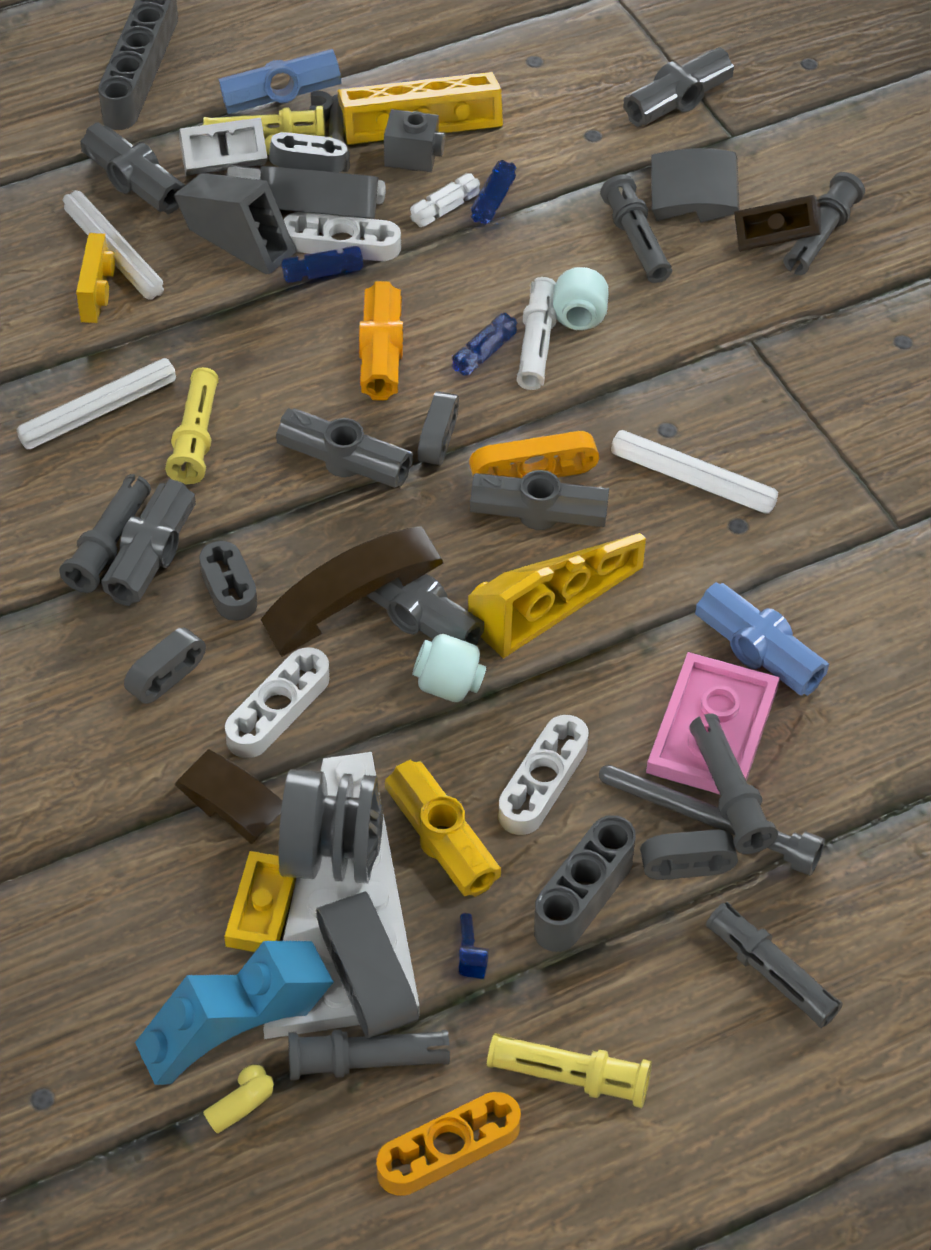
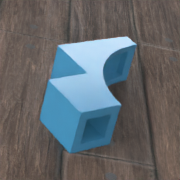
[135,941,334,1085]

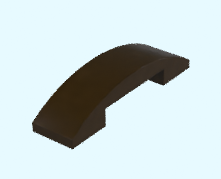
[261,526,444,657]

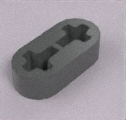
[269,132,348,173]
[418,391,459,466]
[199,541,258,621]
[124,627,206,704]
[640,830,738,880]

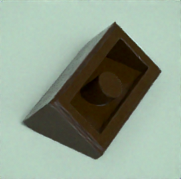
[734,194,821,252]

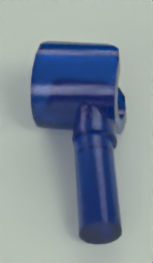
[458,913,489,979]

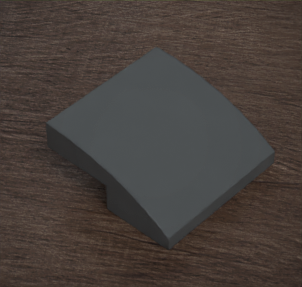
[651,148,740,223]

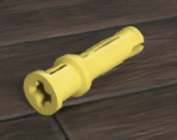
[203,105,325,139]
[165,367,219,485]
[487,1033,652,1108]

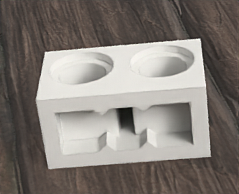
[179,117,267,176]

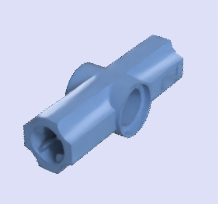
[218,49,342,114]
[695,582,829,696]

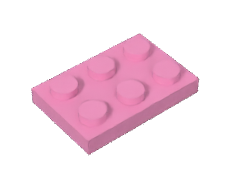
[646,652,780,794]

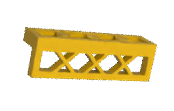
[337,72,503,145]

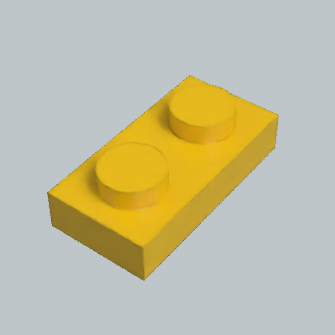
[76,233,115,323]
[224,851,297,952]

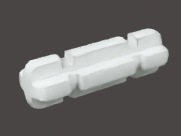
[410,173,480,227]

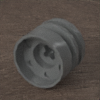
[279,769,383,884]

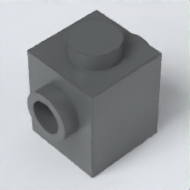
[384,109,445,172]

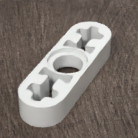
[284,212,401,261]
[225,647,330,758]
[498,715,589,835]

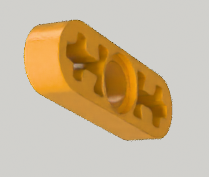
[469,431,599,478]
[376,1092,521,1196]

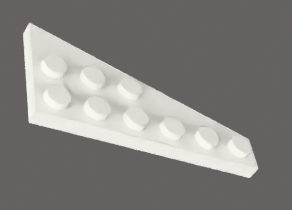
[263,752,420,1039]

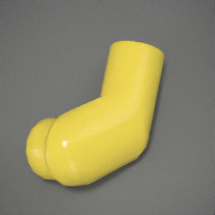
[203,1065,274,1134]

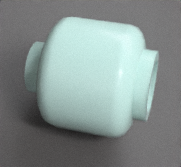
[553,267,609,330]
[412,634,486,702]

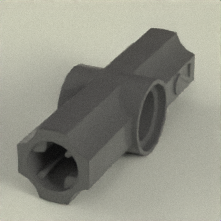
[623,47,734,127]
[80,122,185,215]
[276,408,413,488]
[470,470,610,530]
[102,479,196,606]
[366,574,484,646]

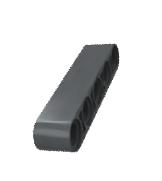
[98,0,178,130]

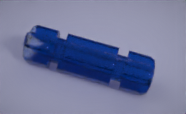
[471,160,516,225]
[281,246,363,283]
[452,313,518,376]

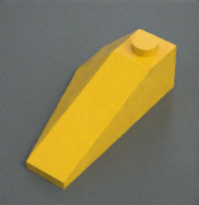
[468,533,646,659]

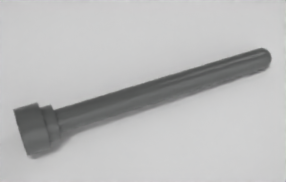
[599,765,825,876]

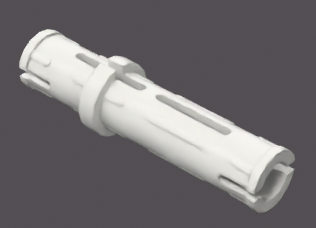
[517,277,557,390]

